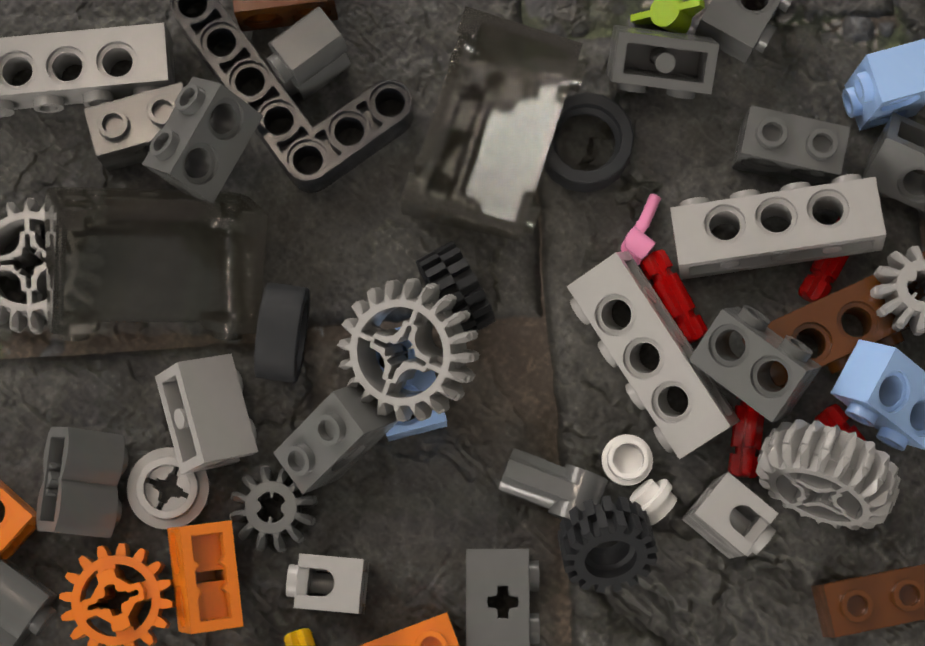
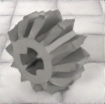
[870,246,925,336]

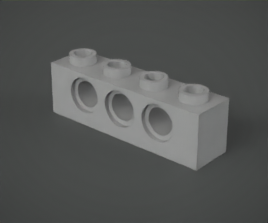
[0,23,176,118]
[670,174,886,280]
[567,251,740,460]

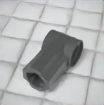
[498,448,608,520]

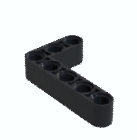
[170,0,414,193]

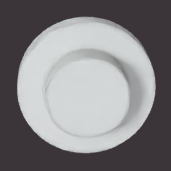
[601,434,653,486]
[629,479,677,526]

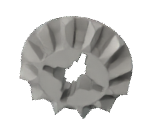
[127,447,210,530]

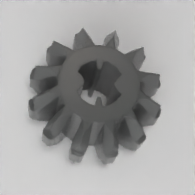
[229,465,318,553]

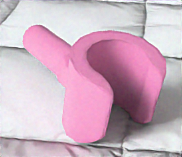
[621,194,661,265]

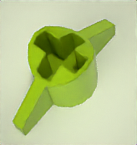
[630,0,705,34]

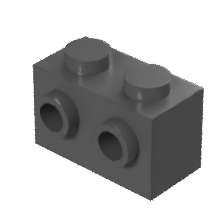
[606,25,720,99]

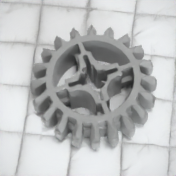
[0,198,104,334]
[337,278,480,422]
[755,419,901,530]

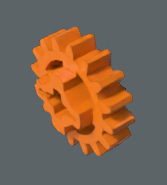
[59,543,176,646]

